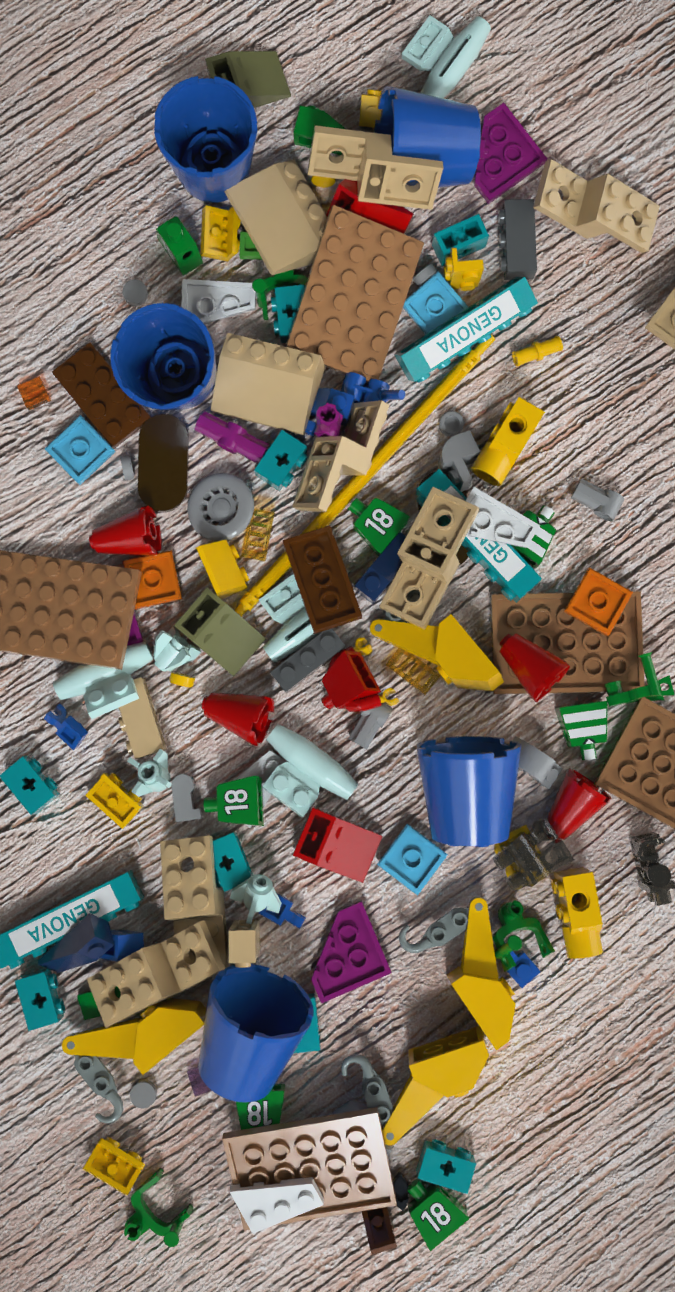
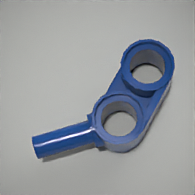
[340,372,405,403]

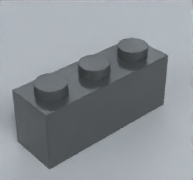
[498,199,537,280]
[270,628,346,694]

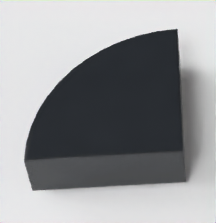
[393,1171,409,1211]

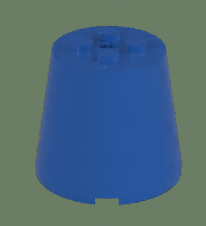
[154,76,257,203]
[374,86,481,188]
[111,303,217,410]
[417,736,521,847]
[198,964,314,1102]

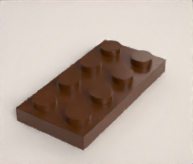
[52,342,151,449]
[282,525,362,634]

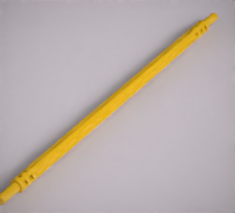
[234,335,495,617]

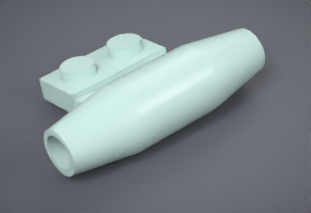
[401,15,491,98]
[259,574,323,663]
[53,641,154,719]
[262,724,359,818]

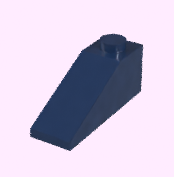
[354,532,406,605]
[38,913,114,973]

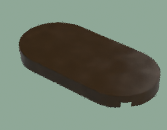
[138,414,189,513]

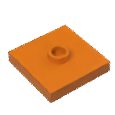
[123,550,183,610]
[563,567,633,636]

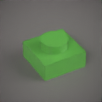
[239,232,262,260]

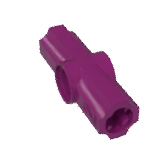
[314,403,343,437]
[194,411,270,464]

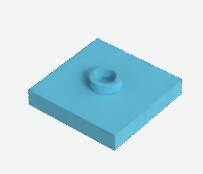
[403,271,468,335]
[45,415,116,485]
[377,824,448,896]

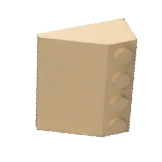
[225,160,328,275]
[211,333,326,435]

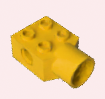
[471,397,545,487]
[551,867,603,959]

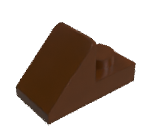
[362,1207,397,1255]

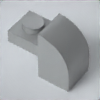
[438,430,480,492]
[513,736,563,789]

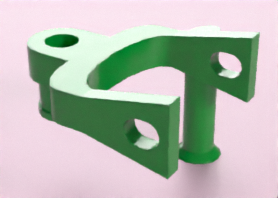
[252,270,308,320]
[605,652,675,707]
[493,900,555,972]
[124,1168,194,1247]

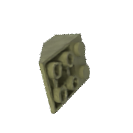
[205,51,291,108]
[174,587,266,676]

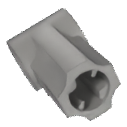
[571,478,625,522]
[348,703,393,750]

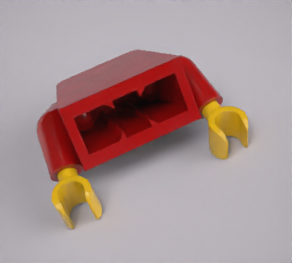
[321,637,399,712]

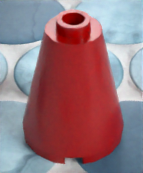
[89,506,162,556]
[499,633,570,702]
[201,692,274,746]
[544,768,611,841]

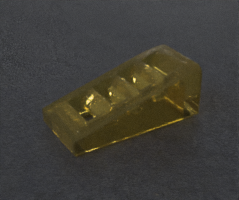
[241,507,275,561]
[386,648,441,696]

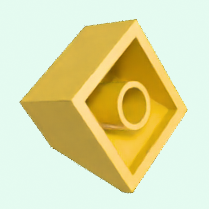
[196,540,250,599]

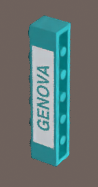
[394,277,538,383]
[415,469,542,603]
[0,870,144,969]

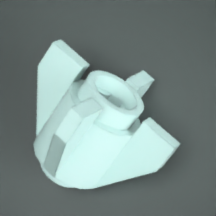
[153,626,201,672]
[127,749,172,797]
[230,874,282,924]

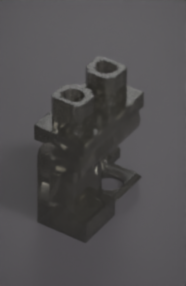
[492,818,575,891]
[629,832,675,906]

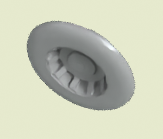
[187,473,254,541]

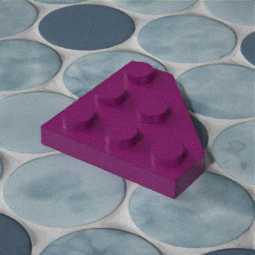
[474,102,548,204]
[311,900,392,1004]

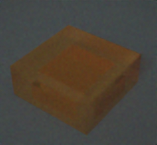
[17,376,51,410]

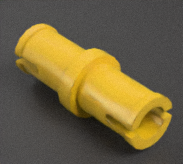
[512,336,563,367]

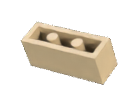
[118,677,167,759]
[229,919,260,968]

